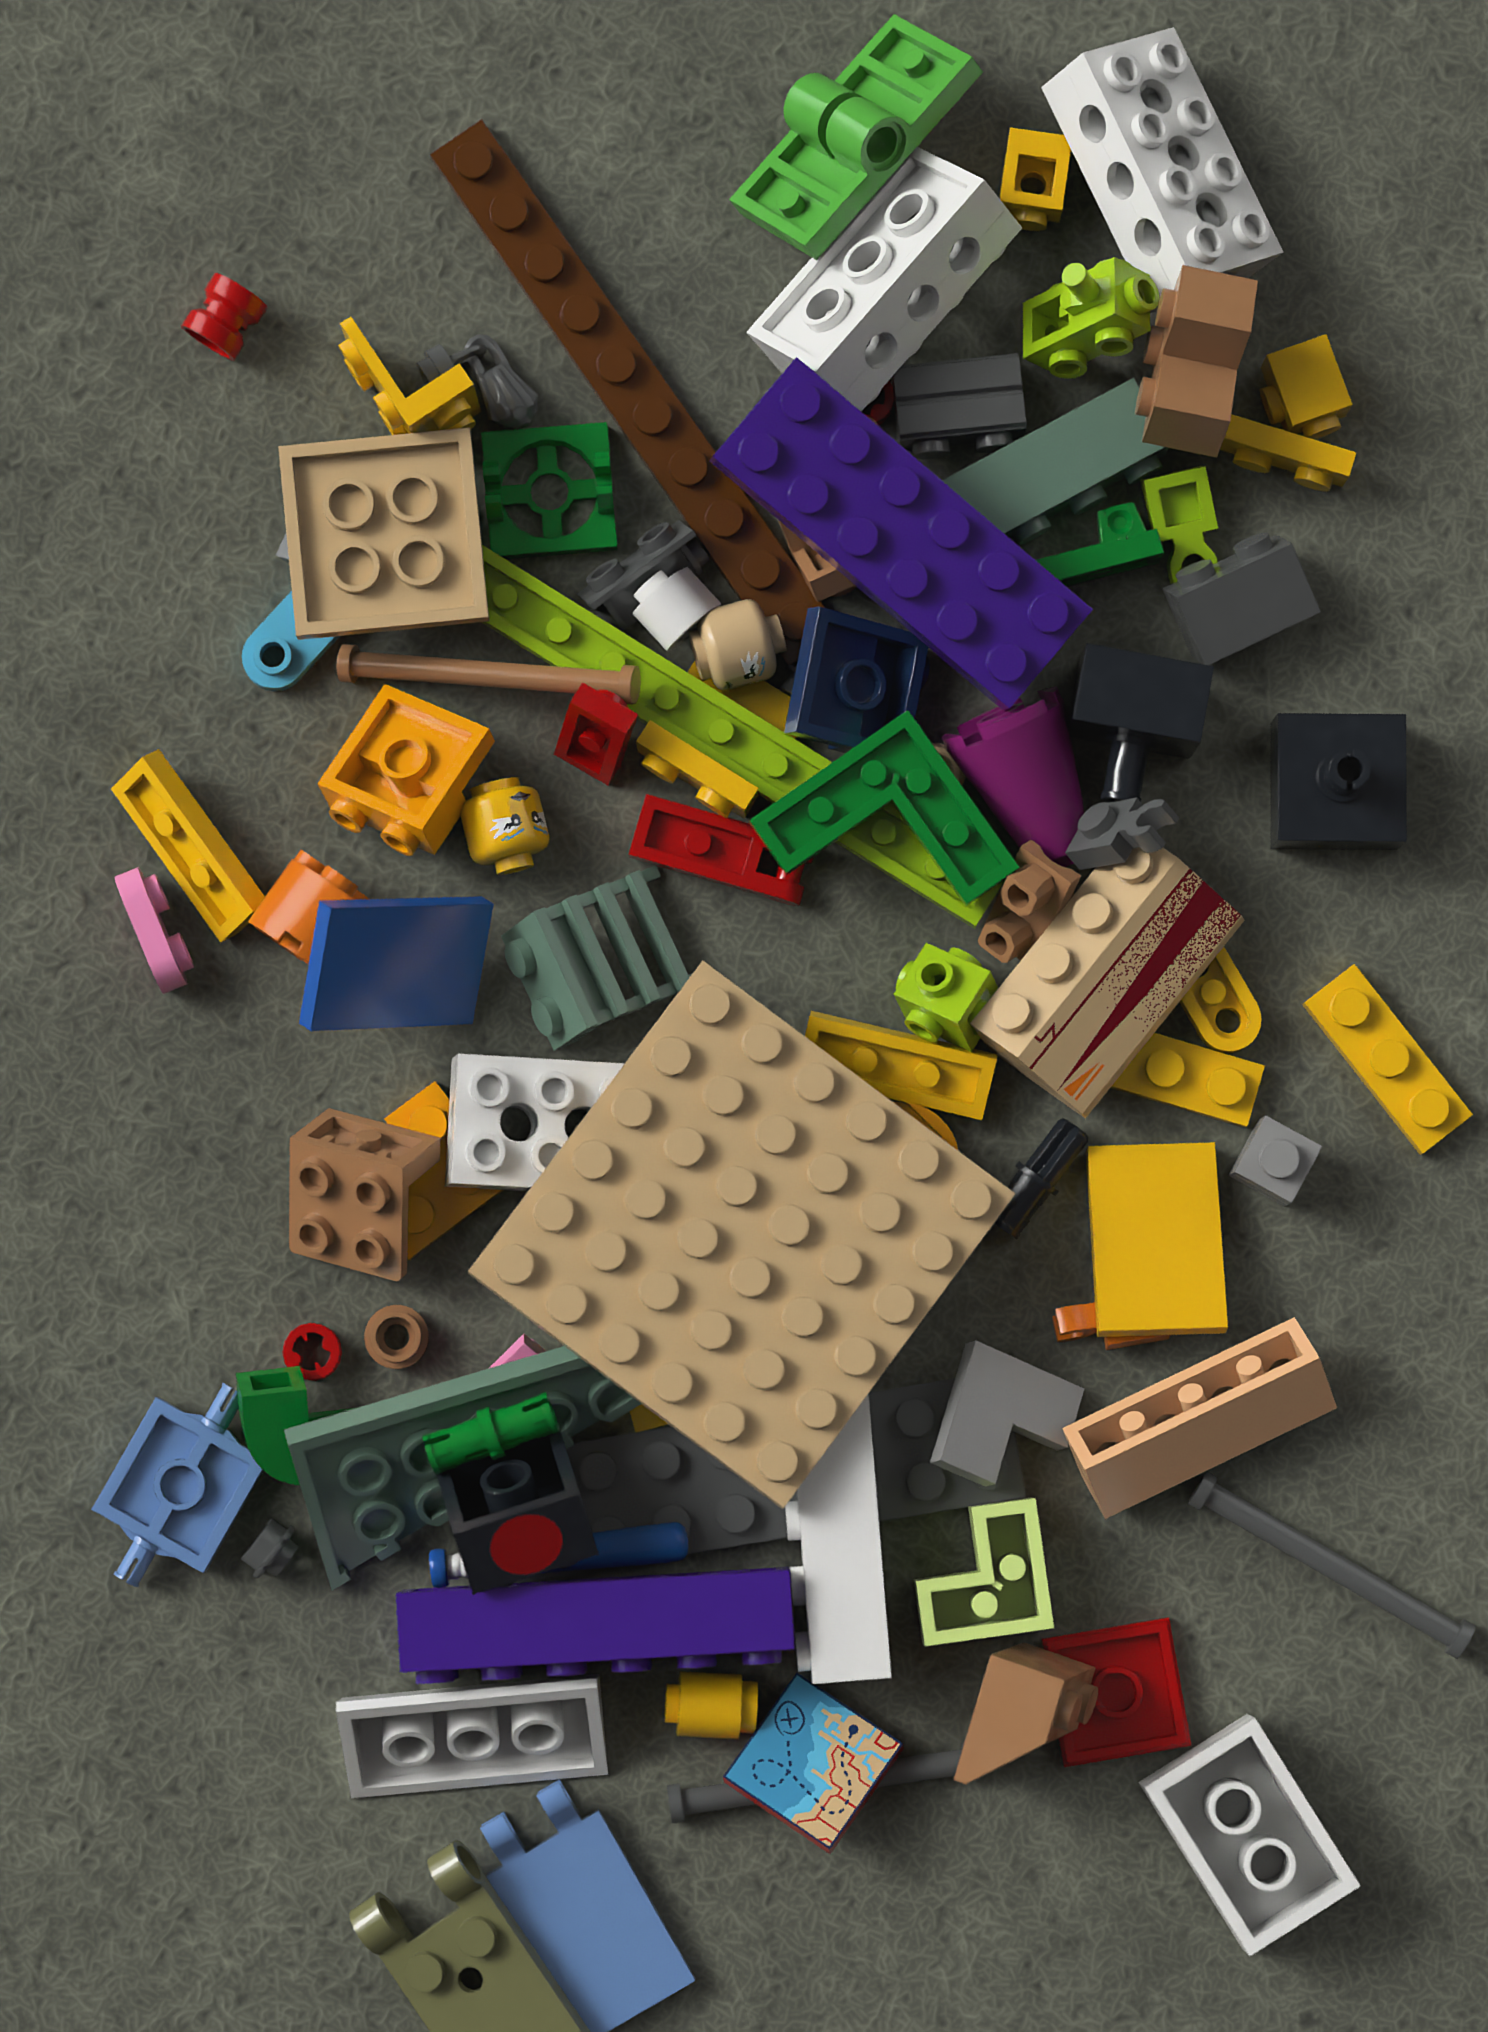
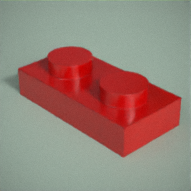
[554,682,638,786]

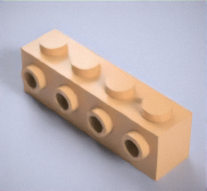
[1062,1317,1337,1519]

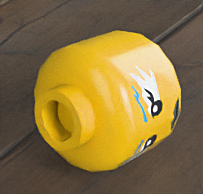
[461,777,549,875]

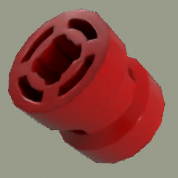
[181,273,268,361]

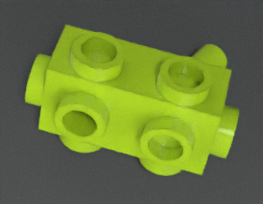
[1023,257,1160,379]

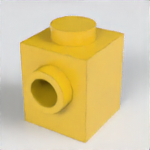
[1260,334,1353,439]

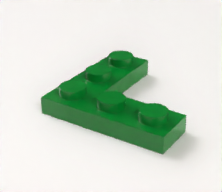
[749,710,1020,907]

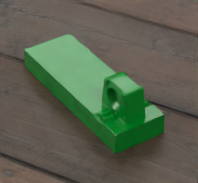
[1036,502,1164,587]

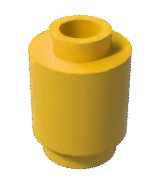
[664,1671,758,1739]

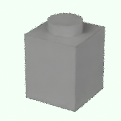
[1228,1115,1322,1206]

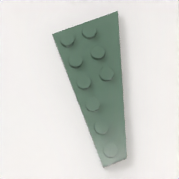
[284,1346,641,1591]

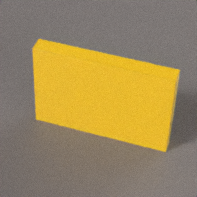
[1086,1142,1228,1337]

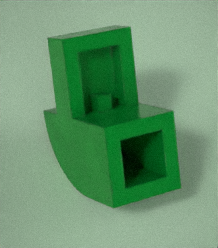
[236,1366,358,1486]

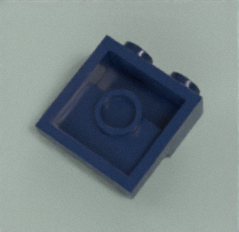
[784,606,930,753]

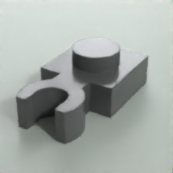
[1065,798,1179,870]

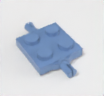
[91,1383,264,1587]

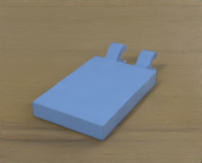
[480,1779,695,2032]

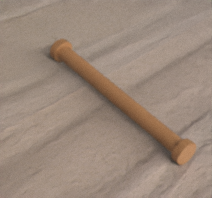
[337,644,641,704]

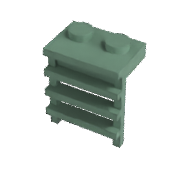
[501,865,693,1051]

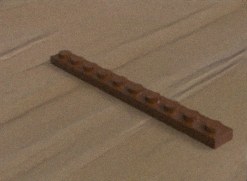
[430,119,825,666]

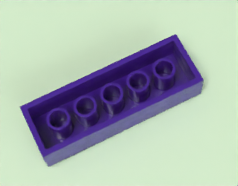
[710,357,1093,710]
[396,1567,794,1684]

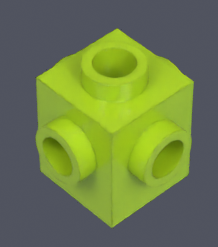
[893,943,998,1052]

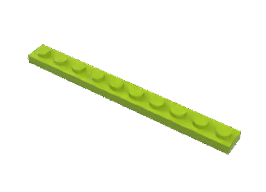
[482,545,1005,929]

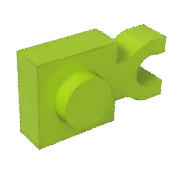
[1140,466,1219,584]

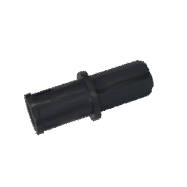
[994,1118,1088,1239]

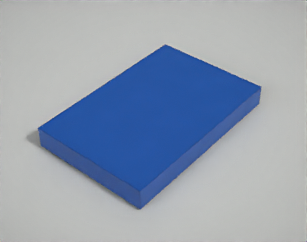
[299,896,494,1031]

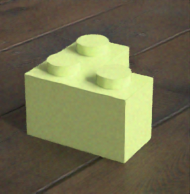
[913,1497,1054,1646]

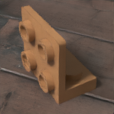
[289,1108,440,1281]

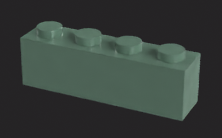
[942,378,1169,545]

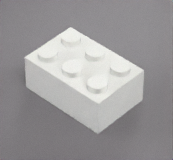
[1138,1714,1360,1956]

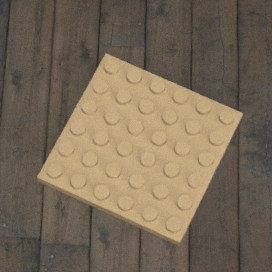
[468,961,1015,1509]

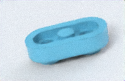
[242,591,340,691]

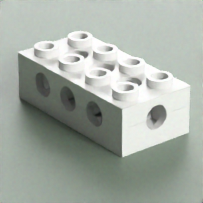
[1041,27,1283,313]
[746,147,1022,412]
[445,1053,624,1191]

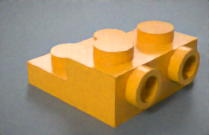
[317,684,495,856]

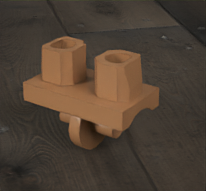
[978,840,1081,963]

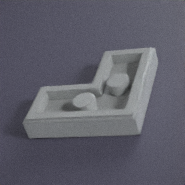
[930,1340,1084,1487]

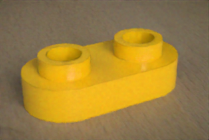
[1180,947,1262,1053]

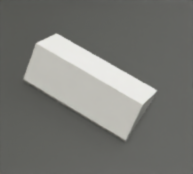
[336,1674,608,1798]

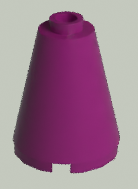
[942,686,1085,867]

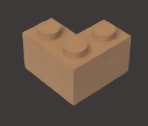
[1135,265,1258,458]

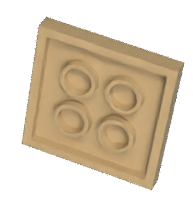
[278,428,489,640]

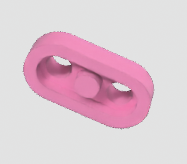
[114,867,194,994]

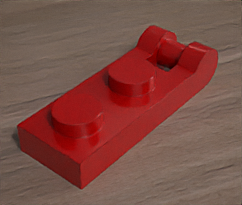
[628,794,814,906]

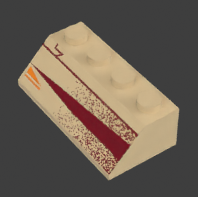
[970,847,1245,1119]

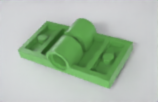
[729,14,983,260]

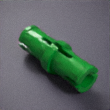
[422,1392,560,1475]

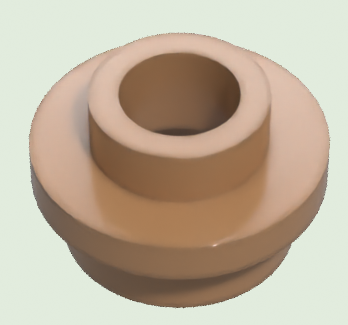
[364,1305,429,1369]

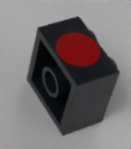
[437,1421,599,1595]

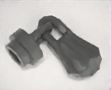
[416,334,538,430]

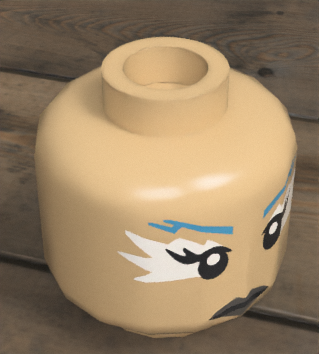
[688,599,787,691]

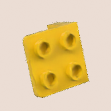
[338,316,481,435]
[636,661,797,819]

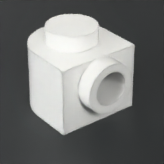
[633,567,721,652]

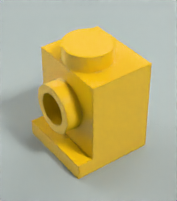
[999,127,1071,231]

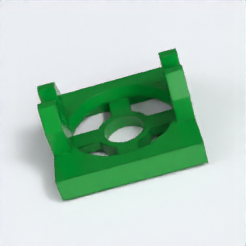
[481,422,618,559]

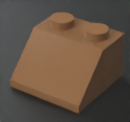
[954,1642,1098,1784]

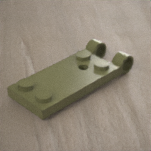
[349,1840,591,2032]

